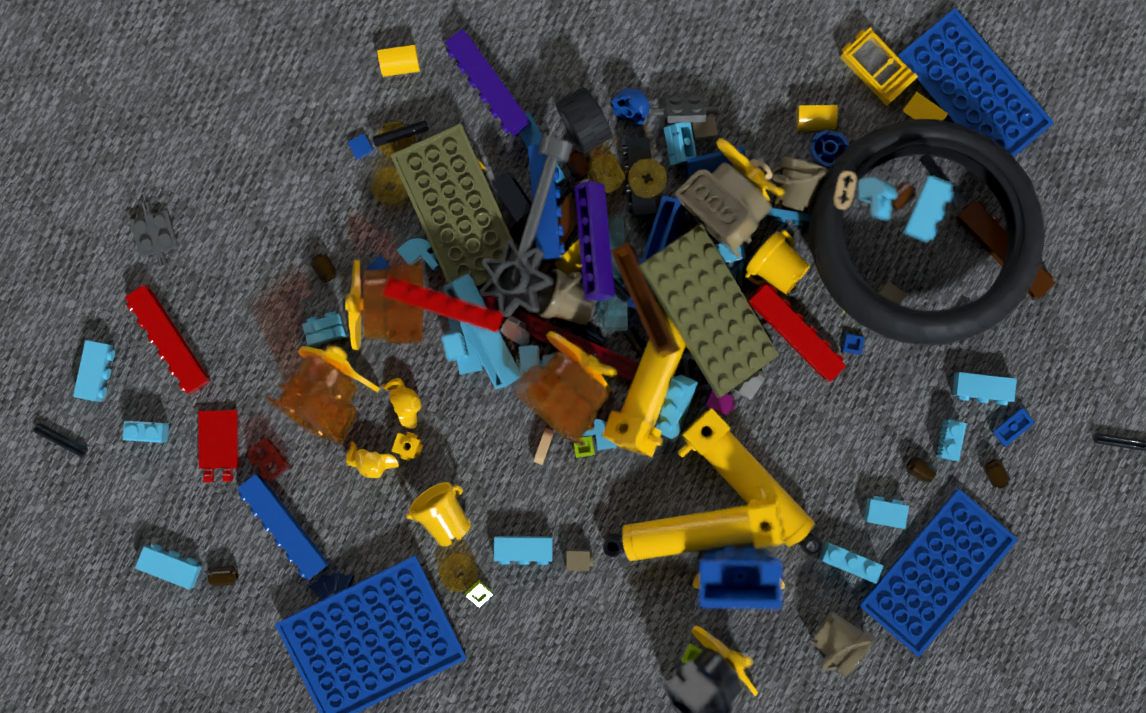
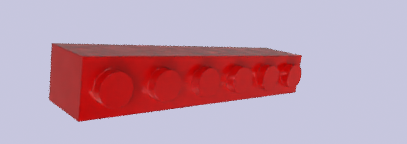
[383,276,503,333]
[747,284,846,382]
[125,285,211,394]

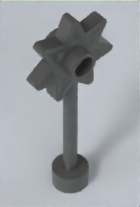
[479,135,573,317]

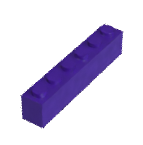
[445,29,531,136]
[575,181,615,301]

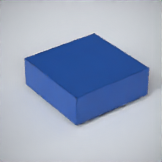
[347,134,374,160]
[842,333,865,355]

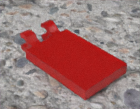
[198,410,239,482]

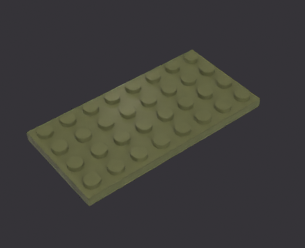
[391,124,514,287]
[638,224,779,397]

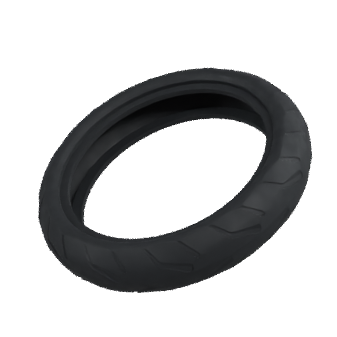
[809,119,1045,345]

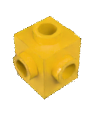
[392,432,423,461]

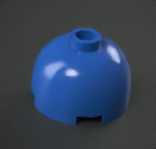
[611,88,650,126]
[810,130,849,169]

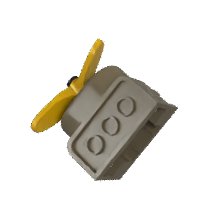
[674,138,784,258]

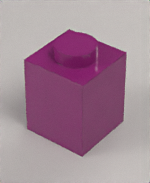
[704,389,736,415]

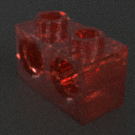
[246,437,291,482]

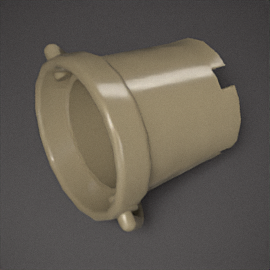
[771,157,829,214]
[537,269,597,325]
[810,611,875,676]

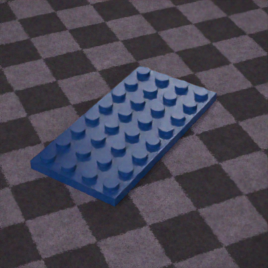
[898,8,1054,157]
[858,489,1018,657]

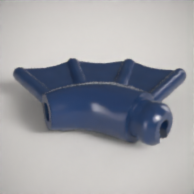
[309,571,354,600]

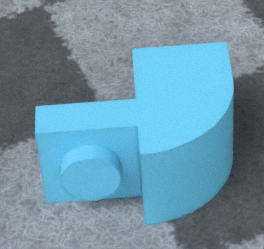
[859,177,897,220]
[397,238,440,272]
[575,419,617,450]

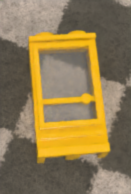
[840,27,918,106]

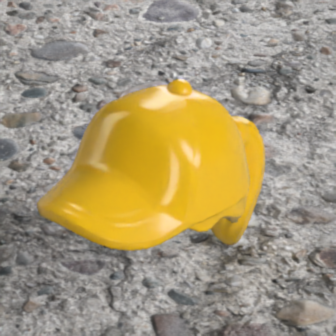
[382,378,422,429]
[346,442,399,478]

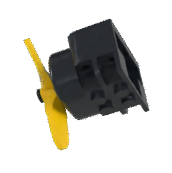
[662,626,758,713]

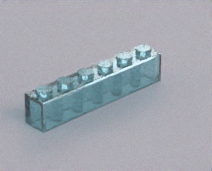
[600,215,628,332]

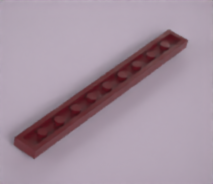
[479,293,640,382]

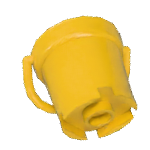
[745,230,810,295]
[406,482,471,547]

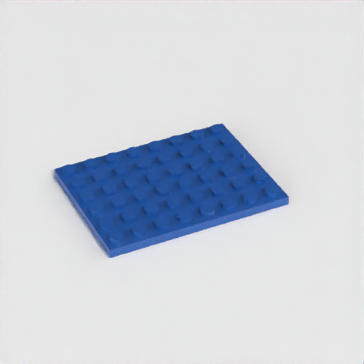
[275,554,467,713]

